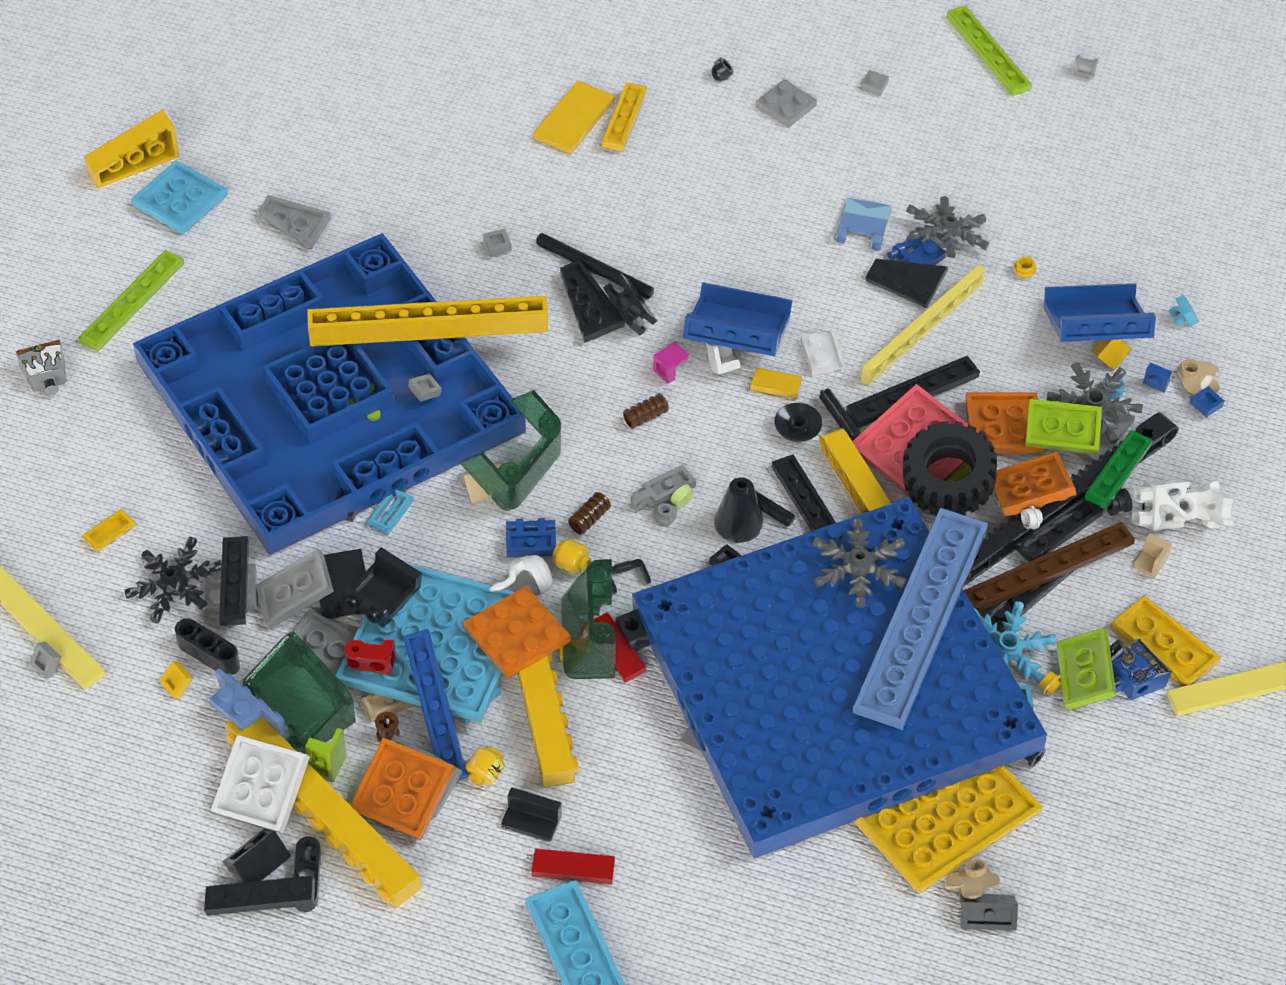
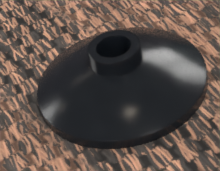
[774,403,822,442]

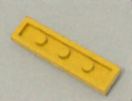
[602,82,647,152]

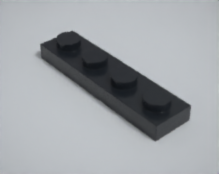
[1015,496,1104,562]
[219,536,249,626]
[204,875,315,916]

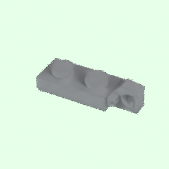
[630,465,697,512]

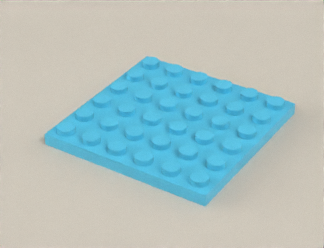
[335,564,514,723]

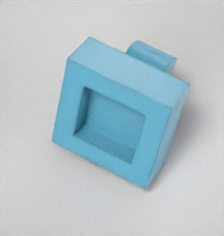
[1169,294,1199,326]

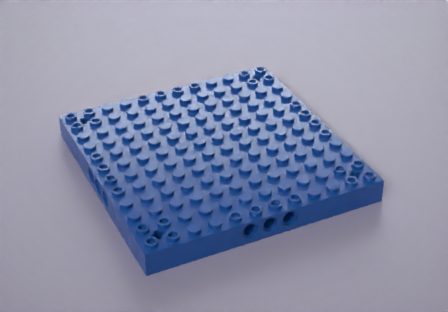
[133,233,526,555]
[632,497,1047,859]

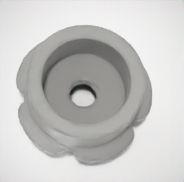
[653,503,677,526]

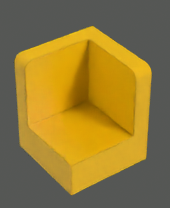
[1091,339,1132,370]

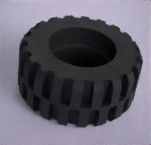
[903,421,997,516]

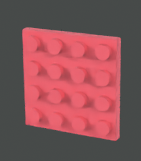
[852,384,979,503]

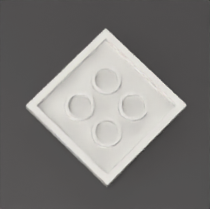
[211,735,310,834]

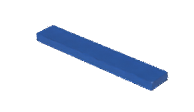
[403,629,469,781]

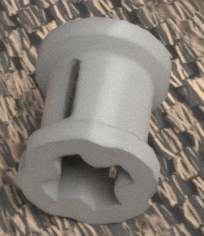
[1073,55,1098,78]

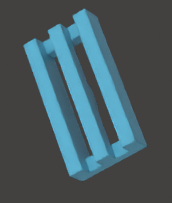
[367,490,414,535]

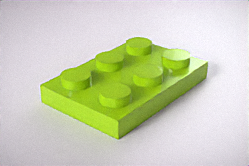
[1025,399,1102,455]
[1056,627,1116,711]

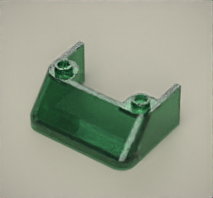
[460,390,561,511]

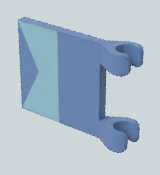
[836,198,891,250]

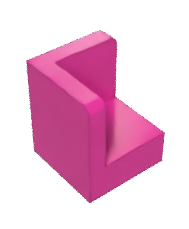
[653,342,689,384]

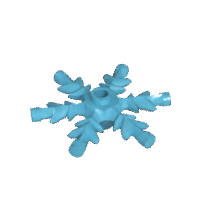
[974,601,1057,684]

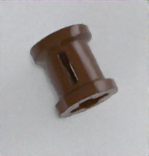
[375,711,400,742]

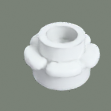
[1021,505,1043,530]

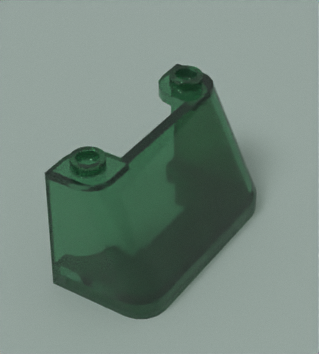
[561,559,615,679]
[241,631,356,754]

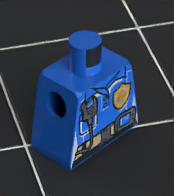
[1112,638,1171,700]

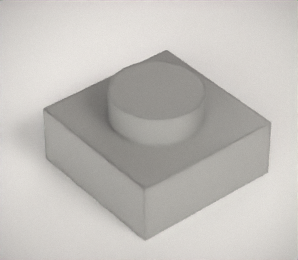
[860,70,889,96]
[483,229,512,256]
[408,373,442,402]
[29,641,61,679]

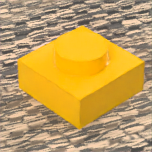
[159,661,194,698]

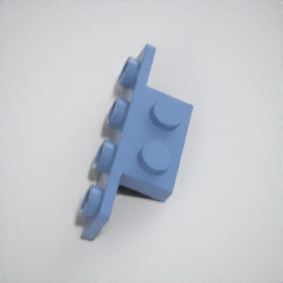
[209,669,286,737]

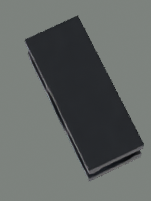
[603,273,657,335]

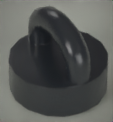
[711,57,734,81]

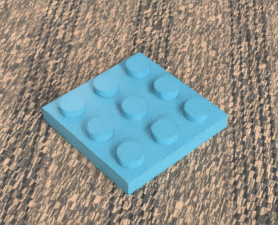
[131,160,228,234]

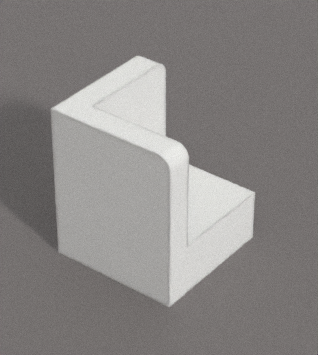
[706,343,741,374]

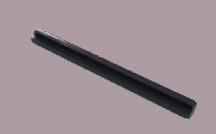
[536,233,654,299]

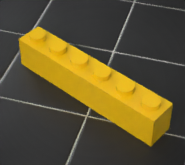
[517,653,579,788]

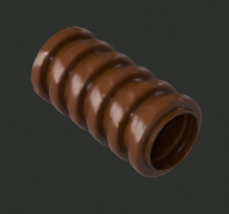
[623,393,669,429]
[568,492,611,535]

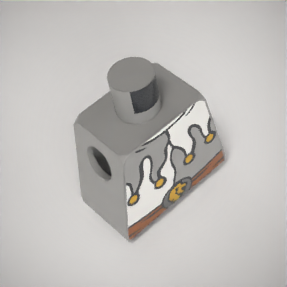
[15,339,66,395]

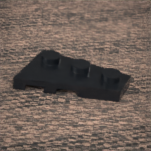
[865,259,948,308]

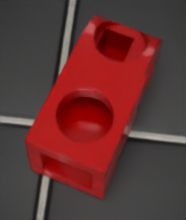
[344,639,397,675]

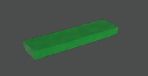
[1085,430,1153,509]

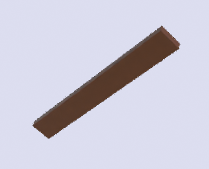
[964,522,1135,612]

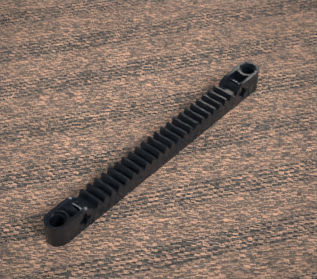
[963,412,1179,587]

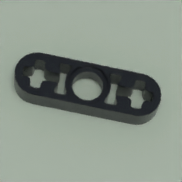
[294,836,321,912]

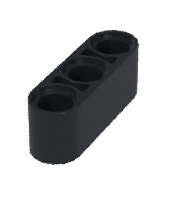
[174,618,240,675]

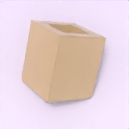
[1133,533,1172,578]

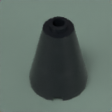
[714,477,763,543]

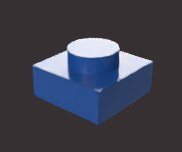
[1143,362,1172,393]
[1190,386,1225,417]

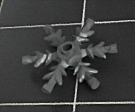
[906,196,990,258]
[1046,362,1143,444]
[812,518,907,607]

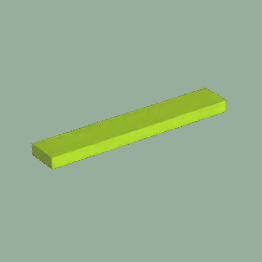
[946,5,1032,96]
[78,250,184,352]

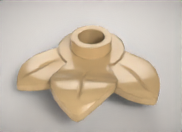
[1177,359,1220,396]
[945,859,1000,900]

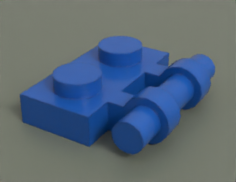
[887,236,946,265]
[506,518,556,558]

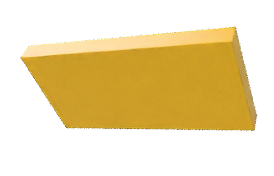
[533,80,615,154]
[1109,595,1221,687]

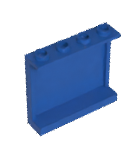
[683,282,793,357]
[1043,283,1156,342]

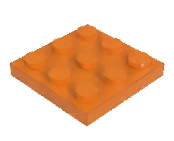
[965,392,1044,454]
[994,452,1077,517]
[463,586,571,679]
[350,738,455,841]

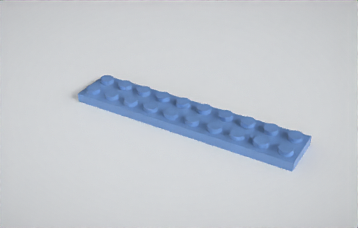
[853,508,988,730]

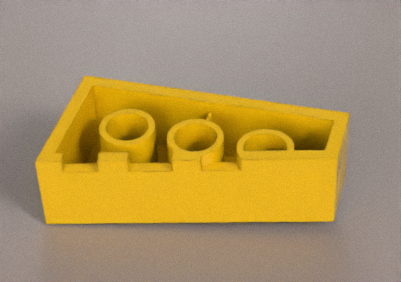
[84,109,180,189]

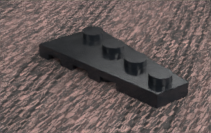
[560,260,625,343]

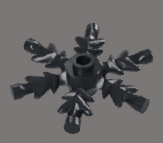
[124,537,222,623]

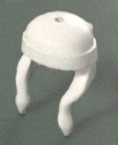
[490,555,552,595]

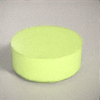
[670,485,694,508]

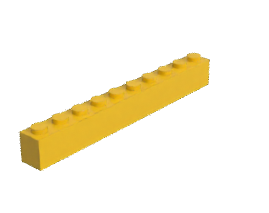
[308,296,548,346]
[226,717,421,908]

